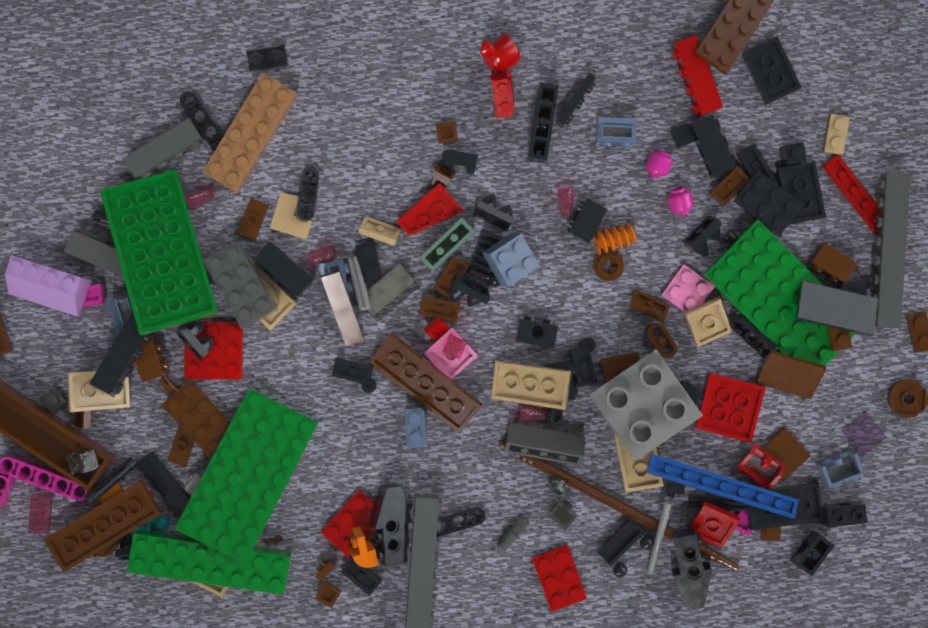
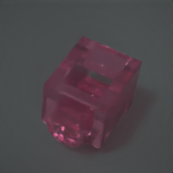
[442,334,467,359]

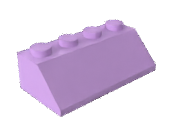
[5,255,91,317]

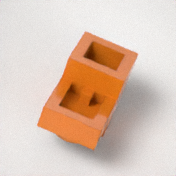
[348,526,378,568]

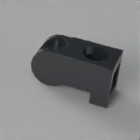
[442,150,478,176]

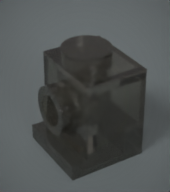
[66,449,99,474]

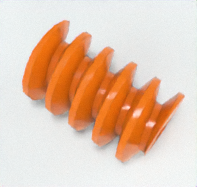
[593,223,636,255]

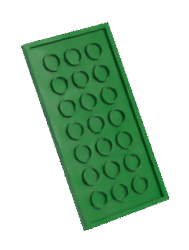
[100,169,218,336]
[703,219,856,365]
[175,388,318,564]

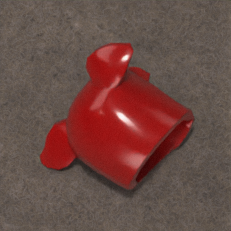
[480,32,521,75]

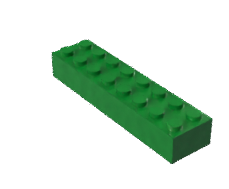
[127,529,291,595]

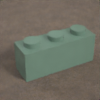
[419,218,475,272]

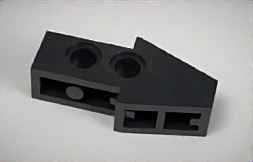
[527,82,559,164]
[369,483,412,566]
[671,527,712,610]

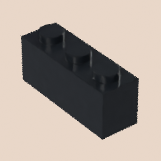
[690,115,736,179]
[254,241,315,298]

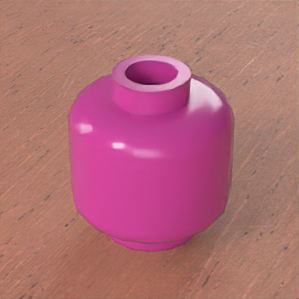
[645,149,673,179]
[667,186,694,216]

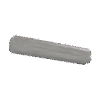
[347,256,371,311]

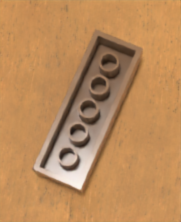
[202,73,298,194]

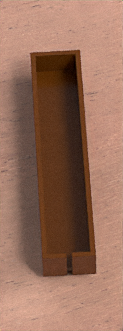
[0,379,116,491]

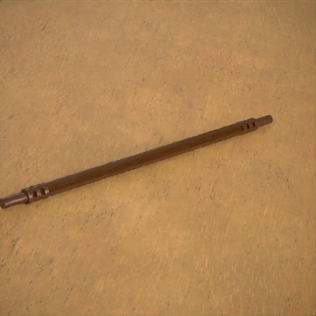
[499,440,739,571]

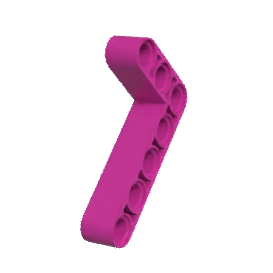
[0,455,91,508]

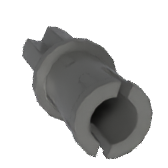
[497,516,530,551]

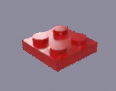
[688,501,740,548]

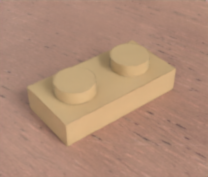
[823,114,850,155]
[358,216,401,246]

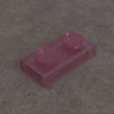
[28,494,53,534]

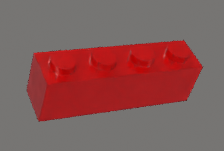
[671,35,723,118]

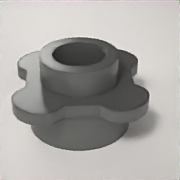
[548,479,569,495]

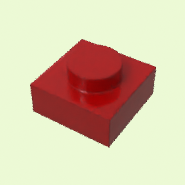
[424,317,451,341]

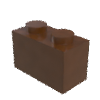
[808,243,857,285]
[135,338,169,382]

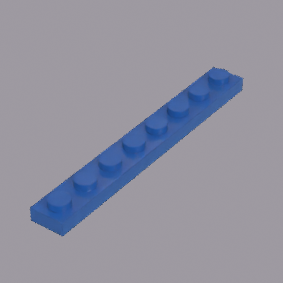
[646,454,799,519]

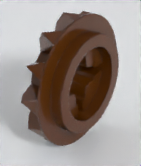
[593,251,624,281]

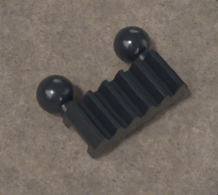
[467,230,503,287]
[597,519,654,578]

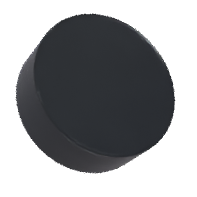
[545,407,563,425]

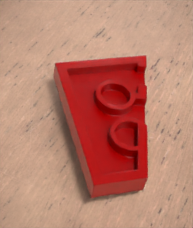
[396,182,464,236]

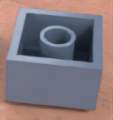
[482,232,539,287]

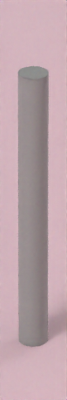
[647,501,672,574]

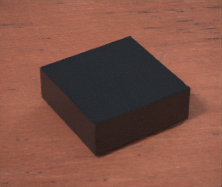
[670,123,696,149]

